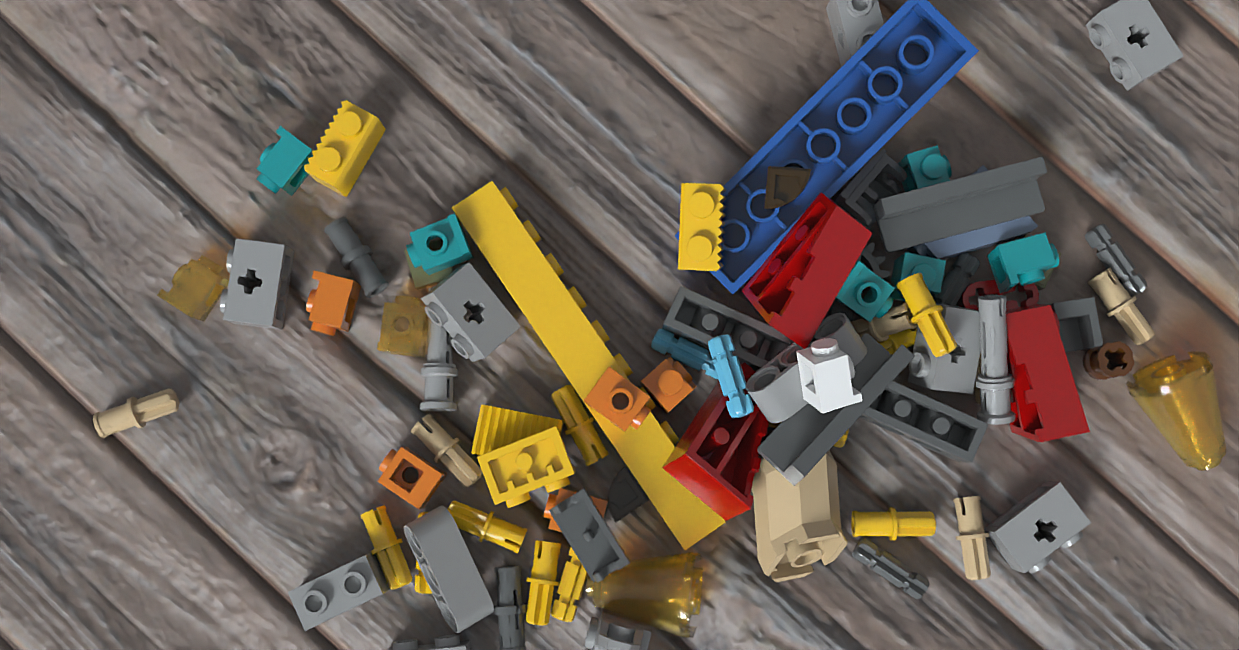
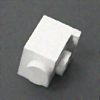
[796,338,862,413]

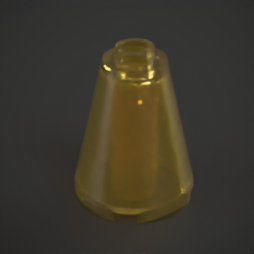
[1126,351,1227,471]
[586,552,703,638]

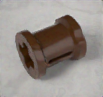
[1083,341,1134,380]

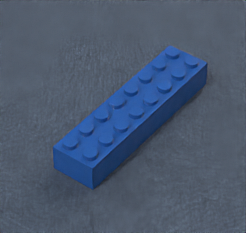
[675,0,979,294]

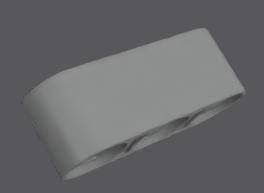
[745,313,867,423]
[404,505,494,634]

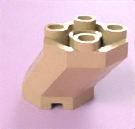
[751,450,848,582]

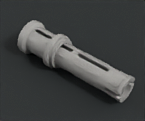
[420,287,458,412]
[975,295,1016,425]

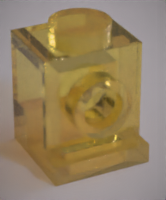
[157,254,229,321]
[377,296,428,358]

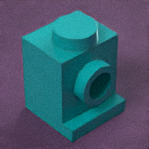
[256,126,313,196]
[898,145,952,192]
[406,213,474,275]
[987,232,1059,294]
[890,252,946,302]
[835,260,895,322]

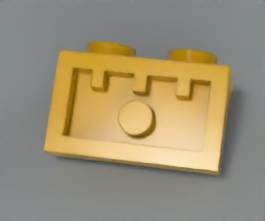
[477,426,576,508]

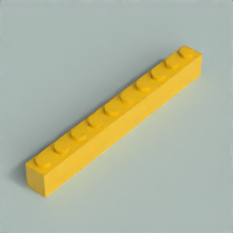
[452,181,726,550]

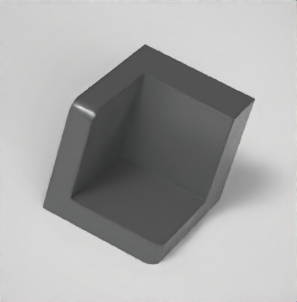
[1050,297,1103,352]

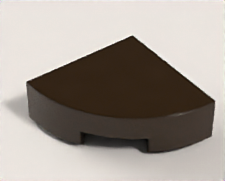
[764,166,811,209]
[608,466,649,523]

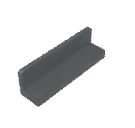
[873,156,1047,253]
[757,334,915,486]

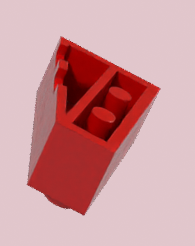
[742,192,872,349]
[1006,304,1090,442]
[662,362,769,521]

